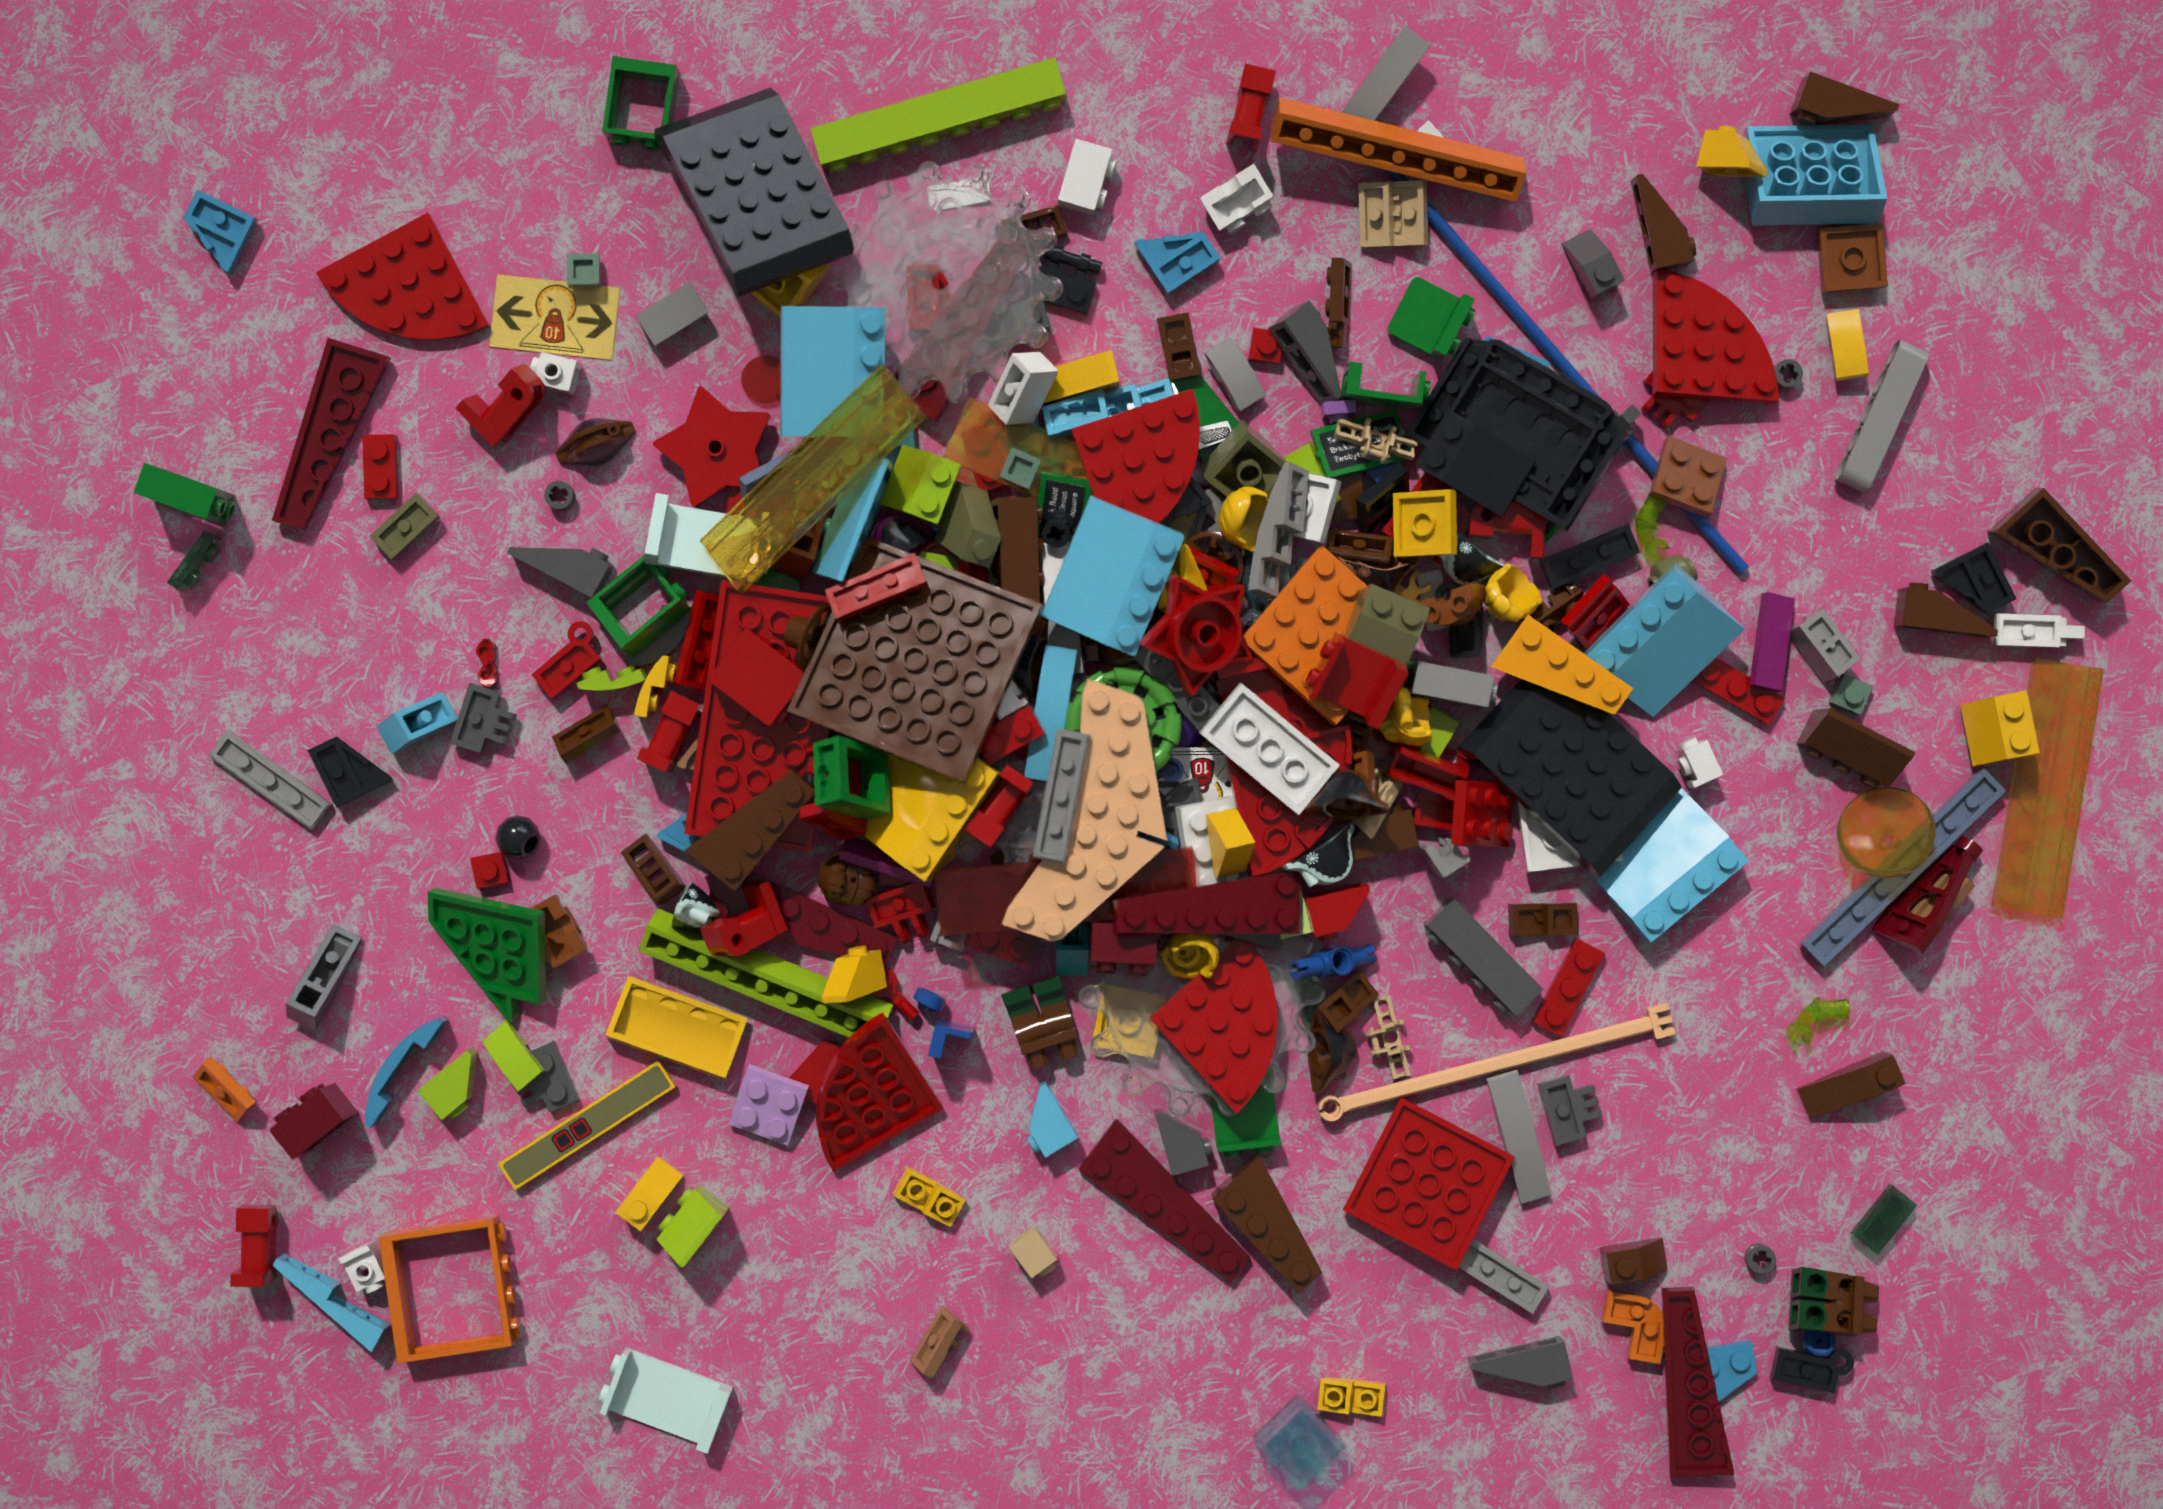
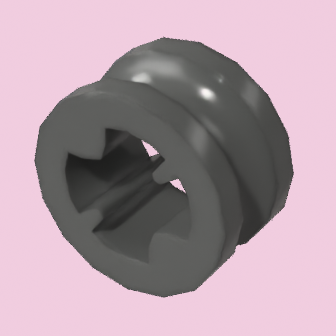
[1774,359,1803,389]
[544,481,575,511]
[1744,1243,1776,1274]

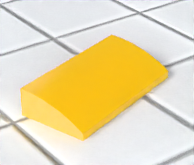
[605,976,748,1081]

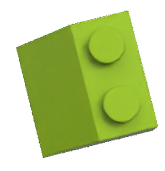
[880,444,962,527]
[656,1184,729,1268]

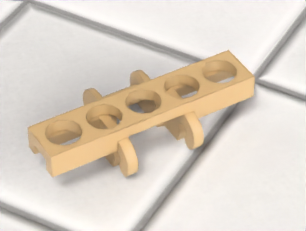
[1334,418,1417,463]
[1365,995,1411,1080]

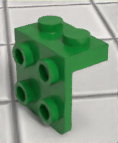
[1387,277,1476,361]

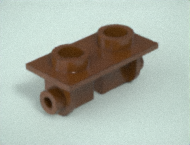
[1521,583,1584,632]

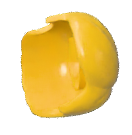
[1218,486,1269,552]

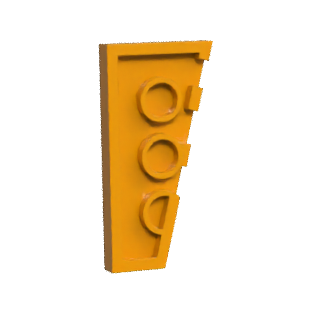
[1491,615,1634,715]

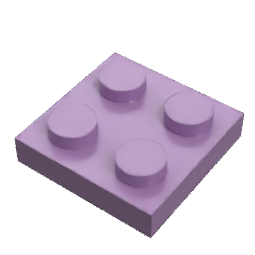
[728,1064,809,1146]

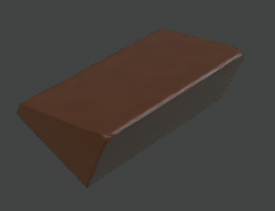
[1326,529,1394,563]

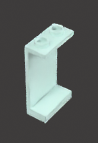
[645,493,775,583]
[598,1347,733,1454]

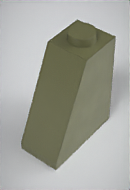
[935,480,1001,568]

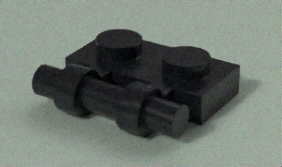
[1027,244,1103,315]

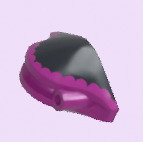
[869,515,937,552]

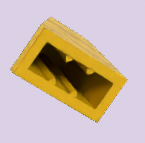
[1043,350,1119,406]

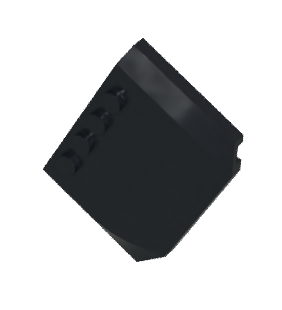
[1405,338,1629,531]

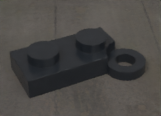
[1435,582,1484,658]
[1770,1346,1854,1393]

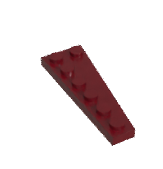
[1078,1118,1250,1283]
[1661,1287,1734,1477]

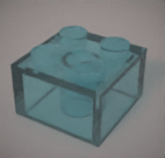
[1253,1392,1346,1491]

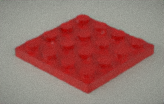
[1343,1097,1515,1271]

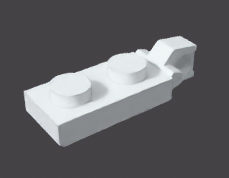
[1993,613,2085,648]

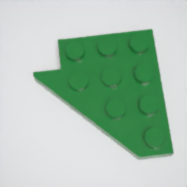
[427,888,546,1023]

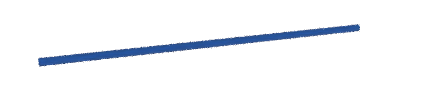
[1383,169,1749,575]

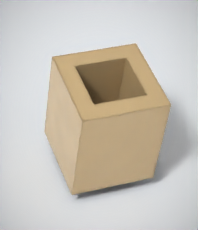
[1009,1224,1057,1279]

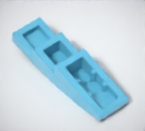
[1042,378,1175,438]
[1025,645,1077,781]

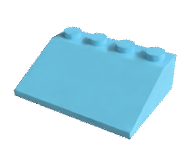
[1746,124,1887,226]
[780,306,885,438]
[811,453,893,584]
[1041,496,1185,656]
[1584,562,1745,717]
[1583,788,1749,943]

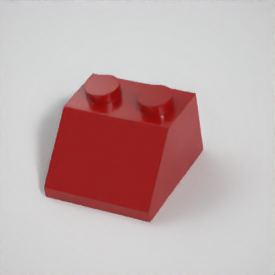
[1303,882,1370,941]

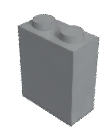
[1406,661,1498,709]

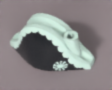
[1438,531,1504,585]
[1282,823,1354,887]
[671,882,720,930]

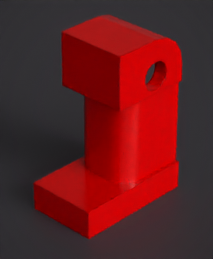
[1226,63,1276,151]
[455,364,545,447]
[1468,501,1546,560]
[636,691,702,773]
[1387,742,1470,801]
[964,765,1035,849]
[700,880,788,957]
[230,1205,278,1287]

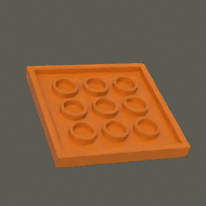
[1243,545,1367,726]

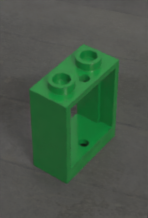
[602,56,680,151]
[133,463,236,524]
[586,555,691,658]
[813,736,891,820]

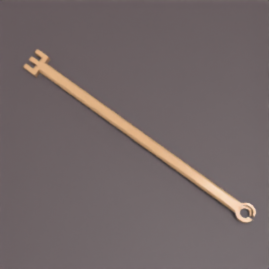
[1317,1003,1676,1121]

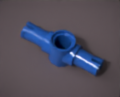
[1289,944,1377,981]

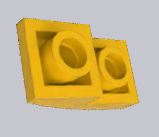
[1826,309,1869,381]
[634,655,677,718]
[892,1166,966,1227]
[1317,1377,1387,1417]

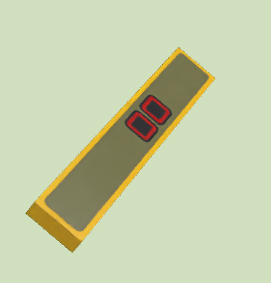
[498,1059,677,1190]

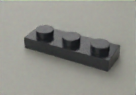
[1539,524,1640,590]

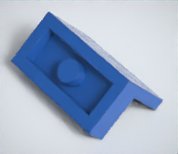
[928,1019,974,1059]

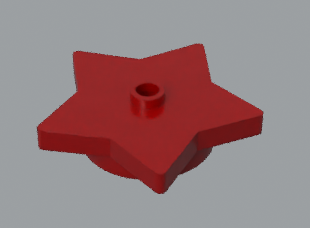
[653,386,771,508]
[1139,575,1253,696]

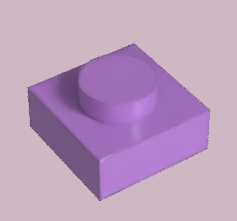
[1321,400,1356,423]

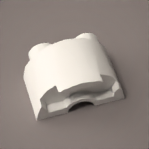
[1200,164,1274,234]

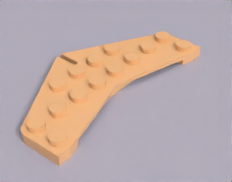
[1002,678,1167,941]

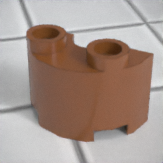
[1417,583,1485,627]
[531,895,587,969]

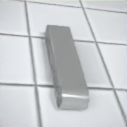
[1835,339,1929,493]

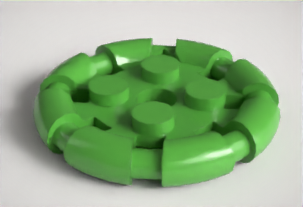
[1065,667,1182,772]

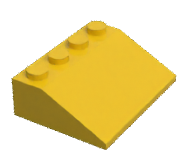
[863,757,1001,881]

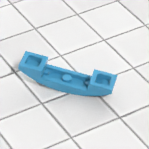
[365,1016,449,1128]

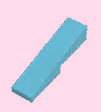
[273,1253,390,1353]

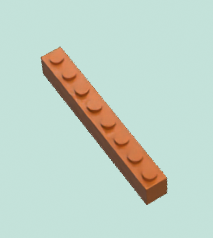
[1270,97,1527,202]

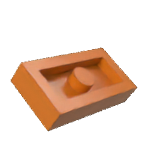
[193,1057,256,1122]

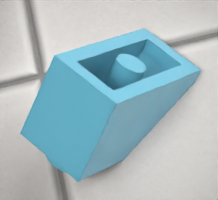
[376,692,458,754]
[1027,1080,1078,1158]

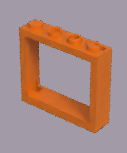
[379,1215,521,1364]

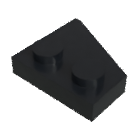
[1356,464,1410,534]
[1931,543,2017,614]
[307,736,393,808]

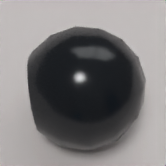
[495,815,541,860]

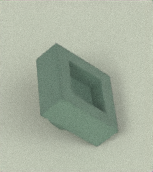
[567,253,601,289]
[999,447,1041,491]
[1829,674,1873,715]

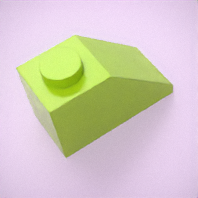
[417,1047,477,1120]

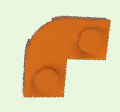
[1601,1289,1664,1364]

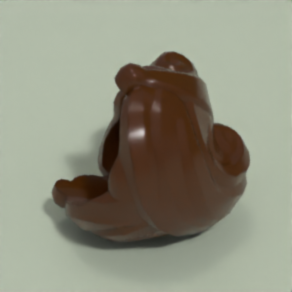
[817,853,877,906]

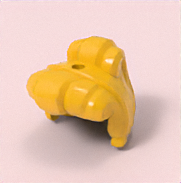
[1484,563,1543,622]
[1379,687,1433,747]
[1159,933,1219,979]

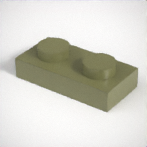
[370,493,440,560]

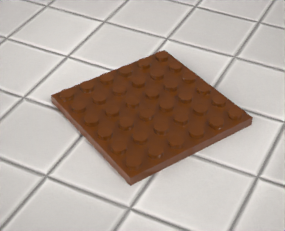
[787,537,1043,785]

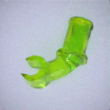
[1633,493,1669,561]
[1786,997,1850,1045]

